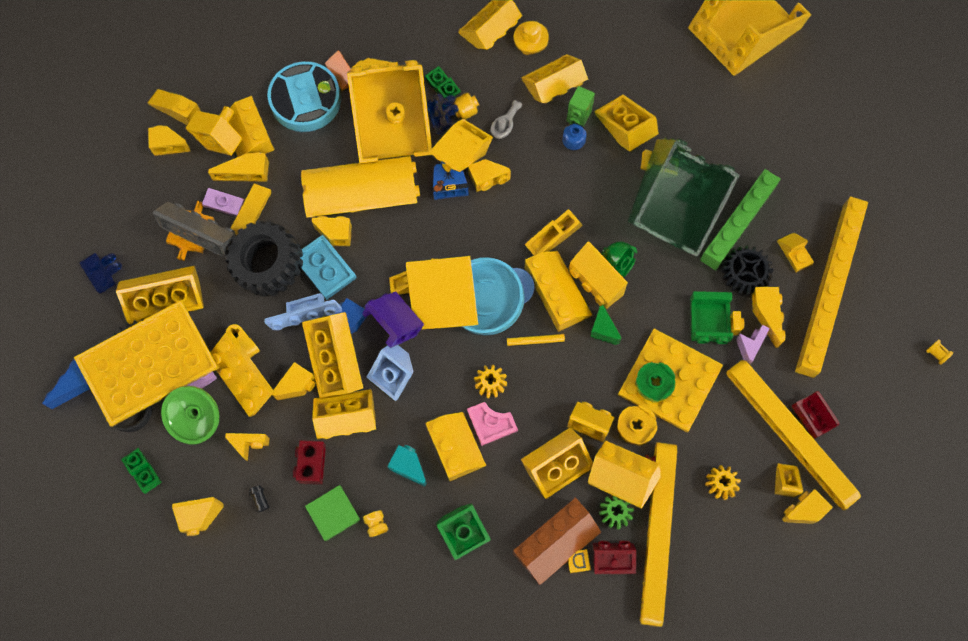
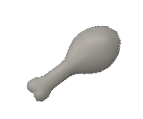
[491,100,522,139]

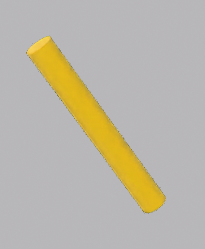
[507,334,565,346]

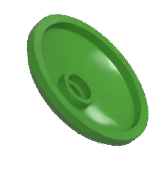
[161,386,219,444]

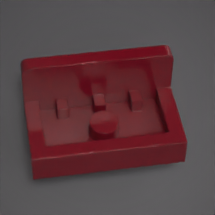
[791,391,840,439]

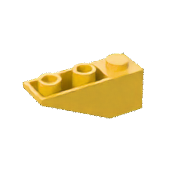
[751,287,785,348]

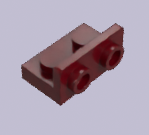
[593,540,636,574]

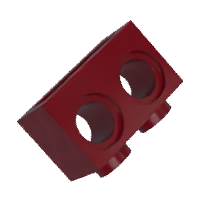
[293,440,326,485]

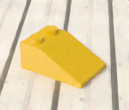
[595,95,658,152]

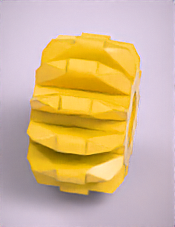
[474,365,507,398]
[705,465,741,500]

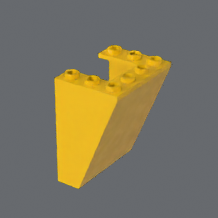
[688,0,811,76]
[347,60,432,163]

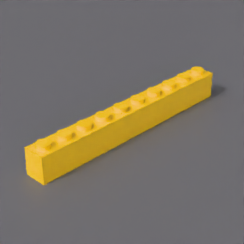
[795,196,868,378]

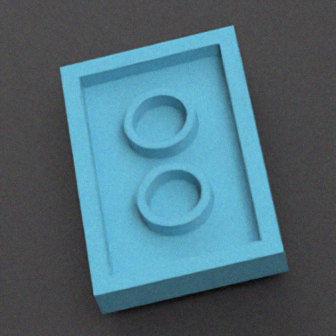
[300,235,357,300]

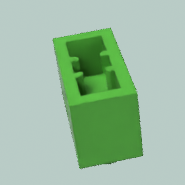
[567,86,595,127]

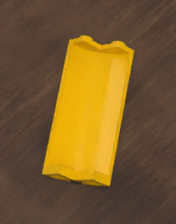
[301,156,420,218]

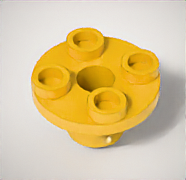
[514,21,549,55]

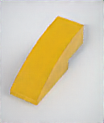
[525,209,583,255]

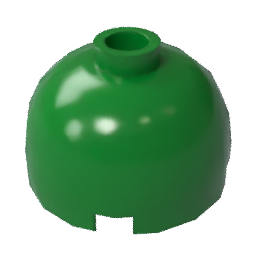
[601,241,637,277]

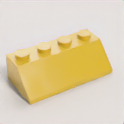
[524,251,592,332]
[116,266,204,324]
[302,312,363,398]

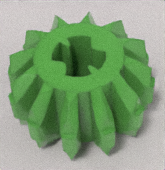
[599,495,634,529]

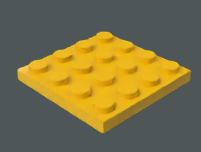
[618,329,723,433]

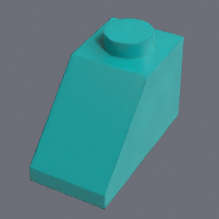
[388,445,427,487]

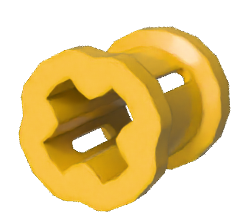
[926,339,953,365]

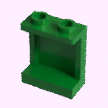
[690,291,733,344]

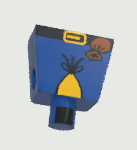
[433,161,469,200]

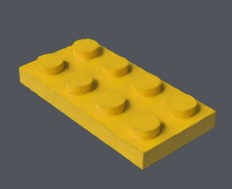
[211,332,274,417]

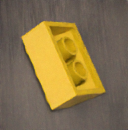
[458,0,522,50]
[521,54,588,103]
[228,96,274,157]
[569,241,628,309]
[312,389,376,439]
[426,412,486,482]
[521,427,593,499]
[588,440,661,509]

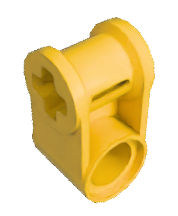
[226,324,260,358]

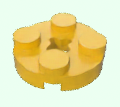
[617,405,657,446]

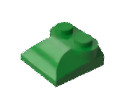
[435,503,491,560]

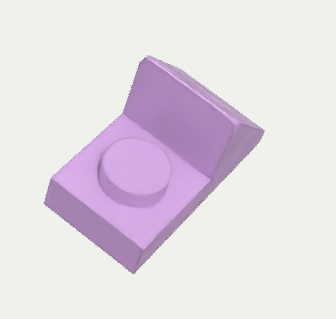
[736,325,770,365]

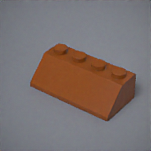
[513,497,601,586]

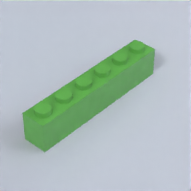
[700,169,781,271]

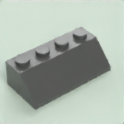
[152,202,236,259]

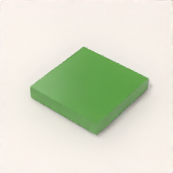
[305,485,360,542]

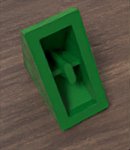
[590,305,622,345]

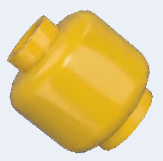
[452,93,479,120]

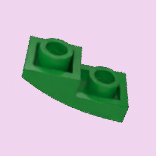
[425,66,461,102]
[121,448,162,494]

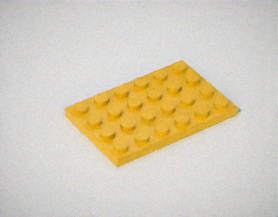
[74,300,219,426]

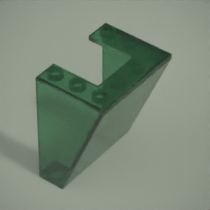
[627,138,740,257]

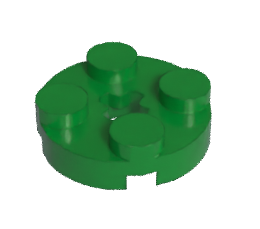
[635,362,676,403]

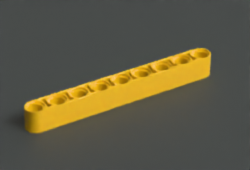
[727,360,861,510]
[640,442,677,627]

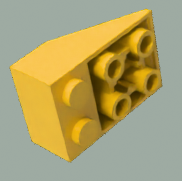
[429,119,493,172]

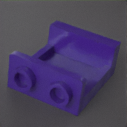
[362,291,424,348]

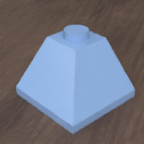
[367,345,413,401]

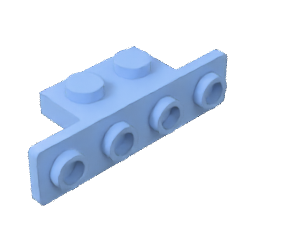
[264,293,342,330]

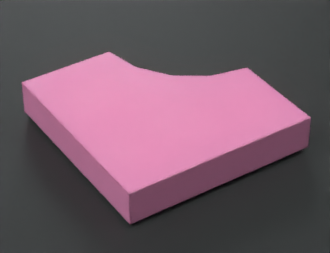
[467,402,518,446]

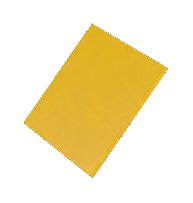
[406,256,478,329]

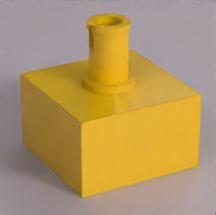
[185,106,242,156]

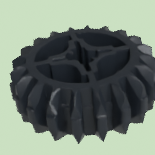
[721,245,773,296]

